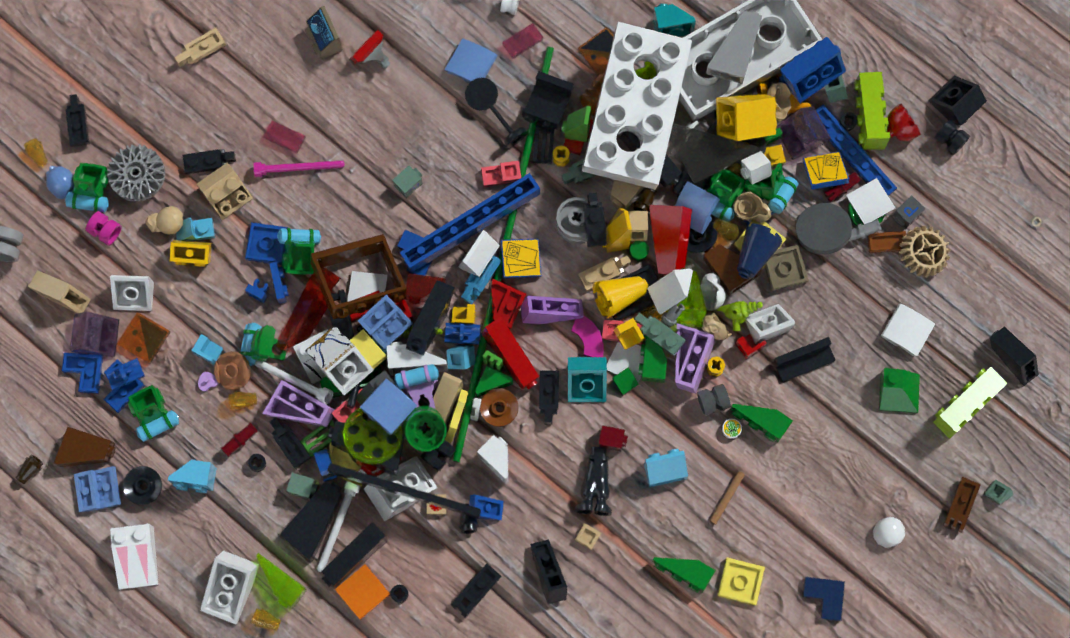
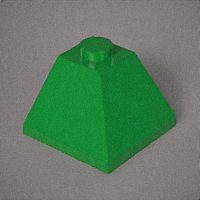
[879,368,920,413]

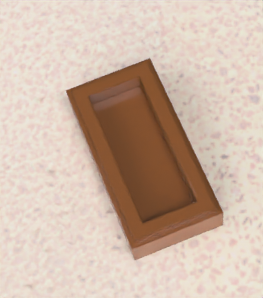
[867,231,906,253]

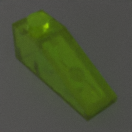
[675,268,706,328]
[256,553,307,609]

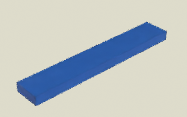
[808,105,897,196]

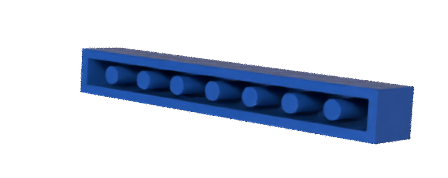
[400,173,540,273]

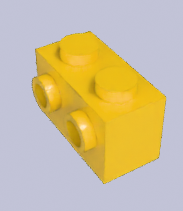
[170,240,212,267]

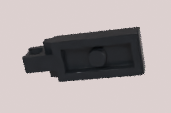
[65,94,90,147]
[182,149,236,174]
[583,192,607,247]
[539,370,559,425]
[269,417,311,469]

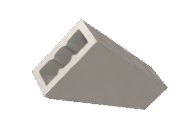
[706,10,762,84]

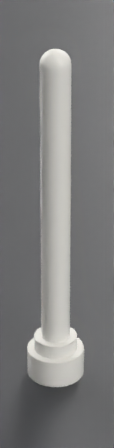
[255,360,333,405]
[317,481,361,572]

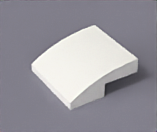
[881,303,935,356]

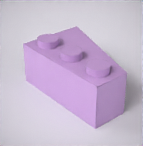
[675,323,715,394]
[262,380,335,427]

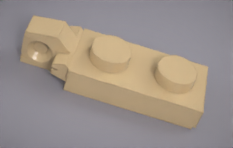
[175,28,226,67]
[578,255,631,292]

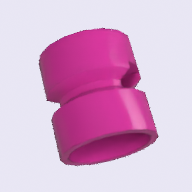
[85,211,122,246]

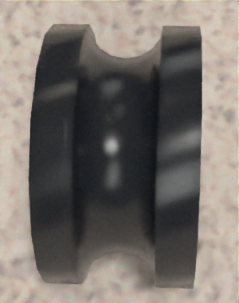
[839,112,857,131]
[248,454,266,472]
[390,585,409,603]

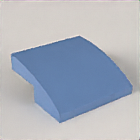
[445,38,497,83]
[675,181,720,234]
[358,295,413,349]
[359,379,417,434]
[74,466,121,512]

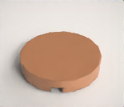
[214,351,251,390]

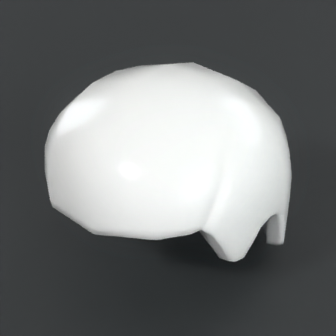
[873,517,905,548]

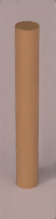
[709,471,745,525]

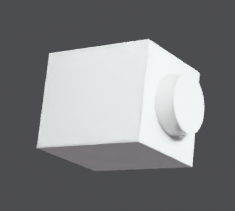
[741,151,772,185]

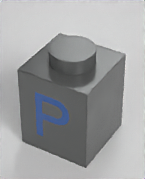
[893,195,925,229]

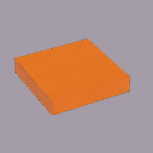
[335,564,391,620]

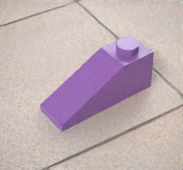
[521,296,584,324]

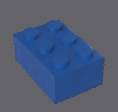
[780,37,846,103]

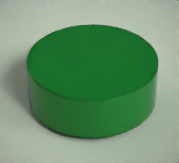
[630,241,649,260]

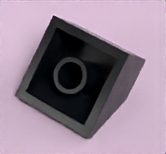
[929,75,987,126]

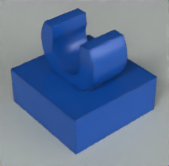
[245,279,269,303]

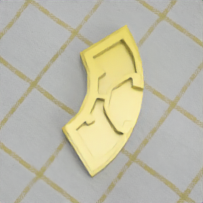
[445,389,468,443]
[330,442,362,487]

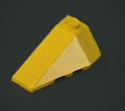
[602,208,632,253]

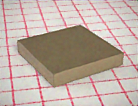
[764,245,809,291]

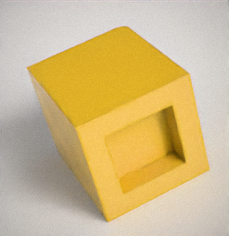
[451,304,476,324]
[614,318,644,350]

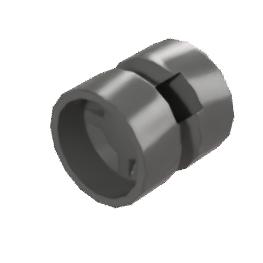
[697,384,731,416]

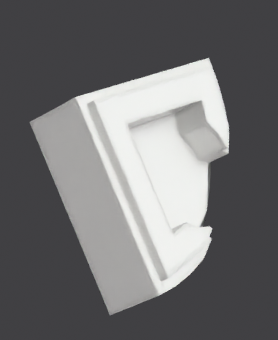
[470,398,481,421]

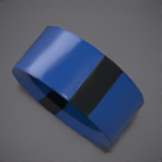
[314,448,337,482]

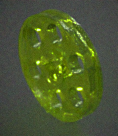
[343,408,403,464]

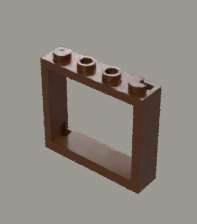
[311,234,407,319]

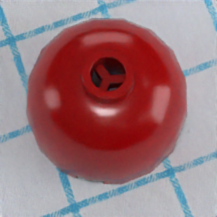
[887,103,921,142]

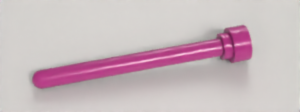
[254,160,345,177]

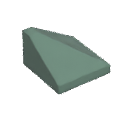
[984,479,1014,505]

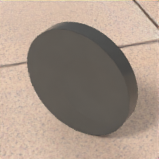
[796,203,852,255]

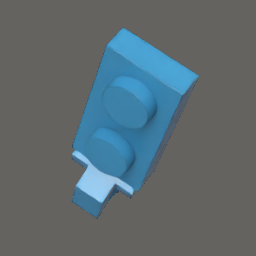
[461,256,501,304]

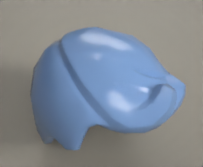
[46,166,74,199]

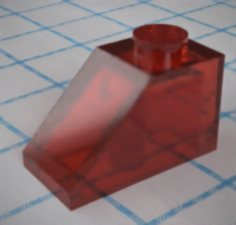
[406,273,447,304]

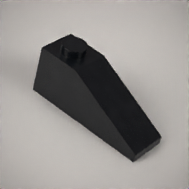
[530,539,567,604]

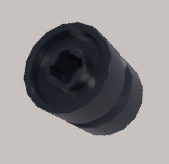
[934,119,970,155]
[420,439,456,472]

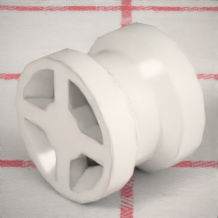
[500,0,519,15]

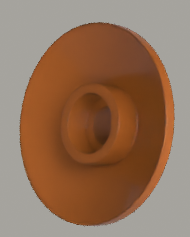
[480,388,519,427]

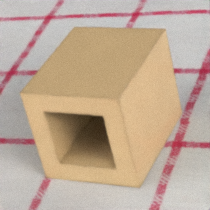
[628,210,648,241]

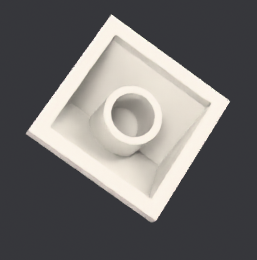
[458,230,500,277]
[647,269,693,314]
[110,275,154,311]
[745,304,795,344]

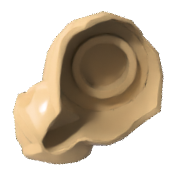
[766,82,792,122]
[734,192,771,223]
[146,206,183,234]
[702,313,732,340]

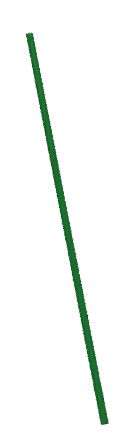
[452,47,554,463]

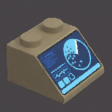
[305,6,343,59]

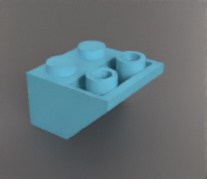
[644,449,688,487]
[168,460,217,493]

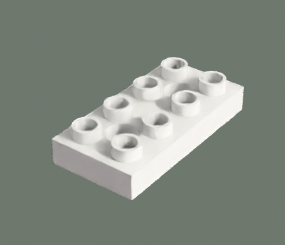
[679,0,822,122]
[582,22,692,190]

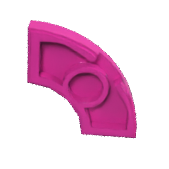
[571,316,604,357]

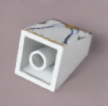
[305,325,373,395]

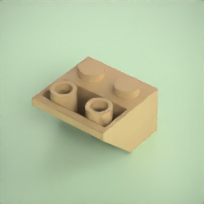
[197,163,253,220]

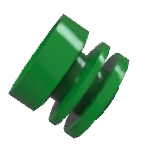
[404,406,446,451]

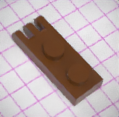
[943,477,981,533]

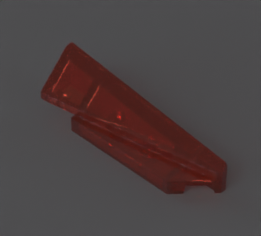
[276,268,341,351]

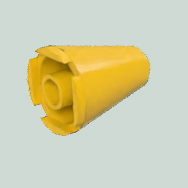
[592,276,648,318]

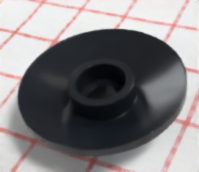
[687,222,718,253]
[123,466,162,505]

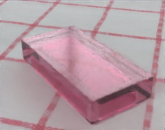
[502,23,543,59]
[263,121,306,154]

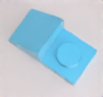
[176,217,215,242]

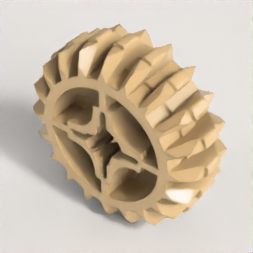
[899,226,951,277]

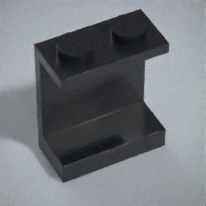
[522,71,574,130]

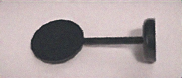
[465,77,528,148]

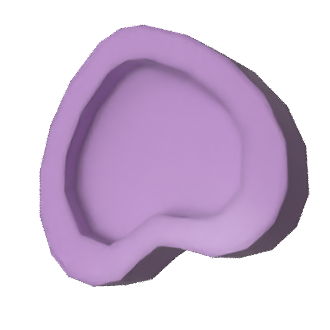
[198,372,219,392]

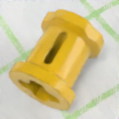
[553,145,570,167]
[707,356,725,377]

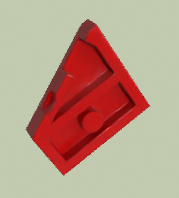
[491,279,526,329]

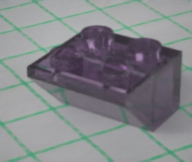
[776,106,831,160]
[70,312,120,357]

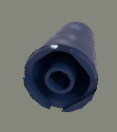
[737,223,782,279]

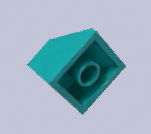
[653,3,696,37]
[568,357,607,402]

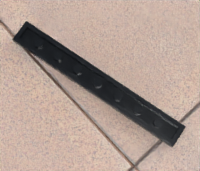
[327,463,481,519]

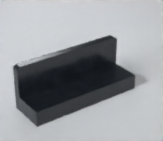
[773,337,835,382]

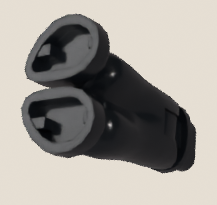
[575,447,612,516]

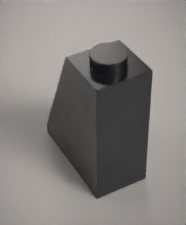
[990,326,1039,386]

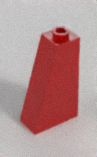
[649,205,692,276]
[482,316,539,390]

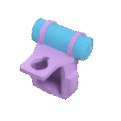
[394,364,439,409]

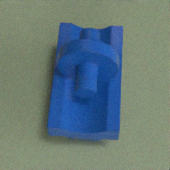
[444,323,481,345]
[105,358,145,390]

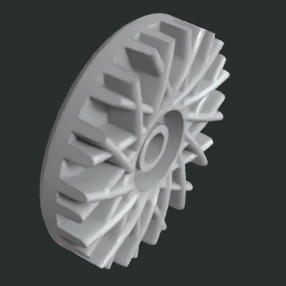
[107,144,165,201]

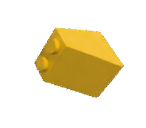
[716,94,777,141]

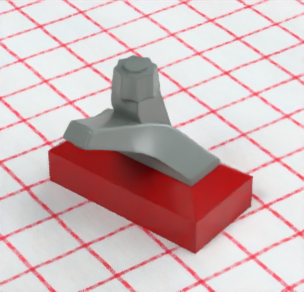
[350,30,390,69]

